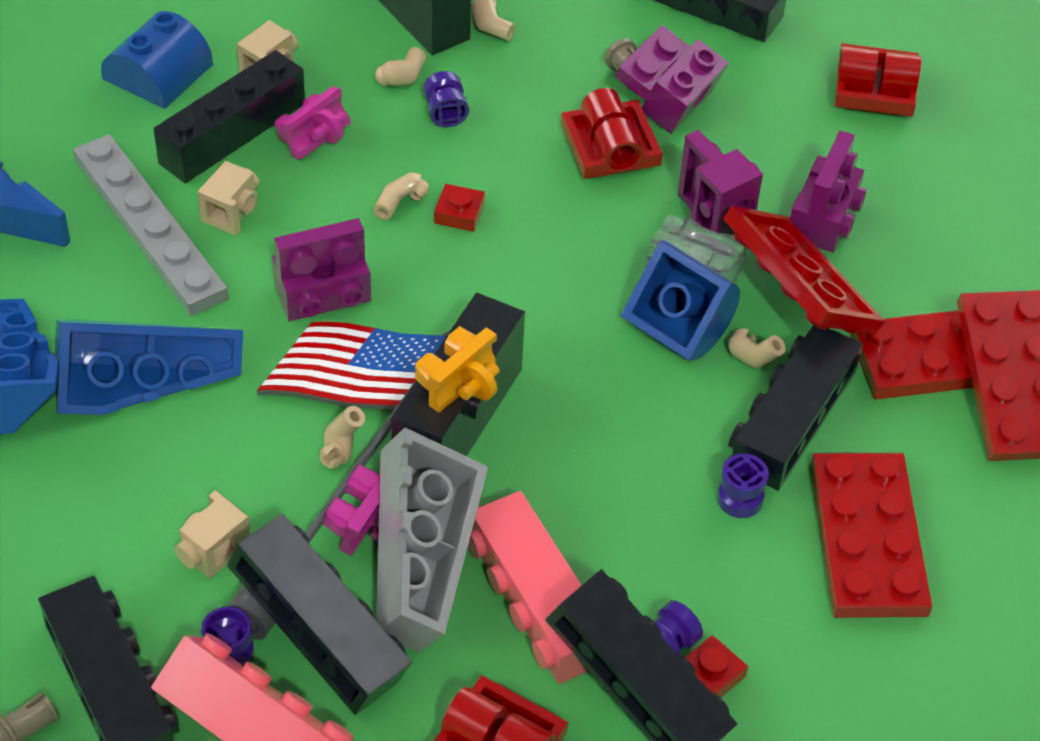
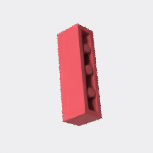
[468,491,589,684]
[151,633,354,741]

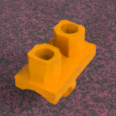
[415,326,500,413]

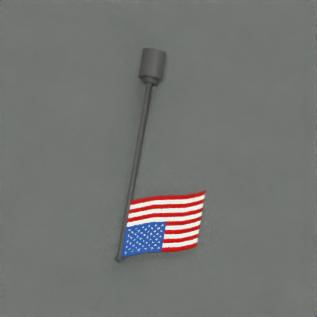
[227,321,450,640]

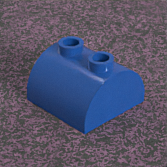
[101,11,213,109]
[620,240,740,361]

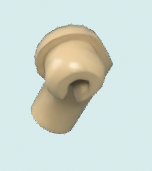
[471,0,516,41]
[375,47,426,87]
[373,172,429,220]
[728,328,786,369]
[319,406,365,469]

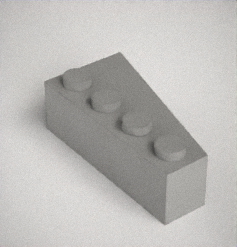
[376,428,488,653]

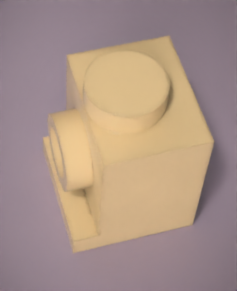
[237,20,299,73]
[197,161,260,236]
[174,490,250,579]

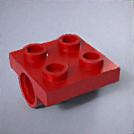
[834,43,922,117]
[561,88,663,179]
[434,675,568,741]

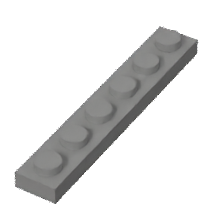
[73,134,228,316]

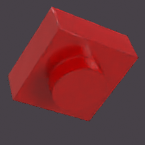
[434,183,485,232]
[685,635,748,697]

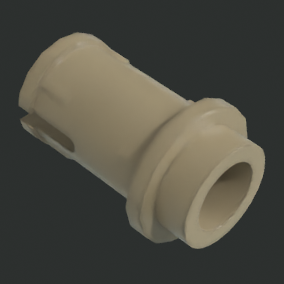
[0,692,59,741]

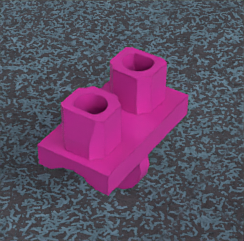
[274,86,351,160]
[323,465,380,557]

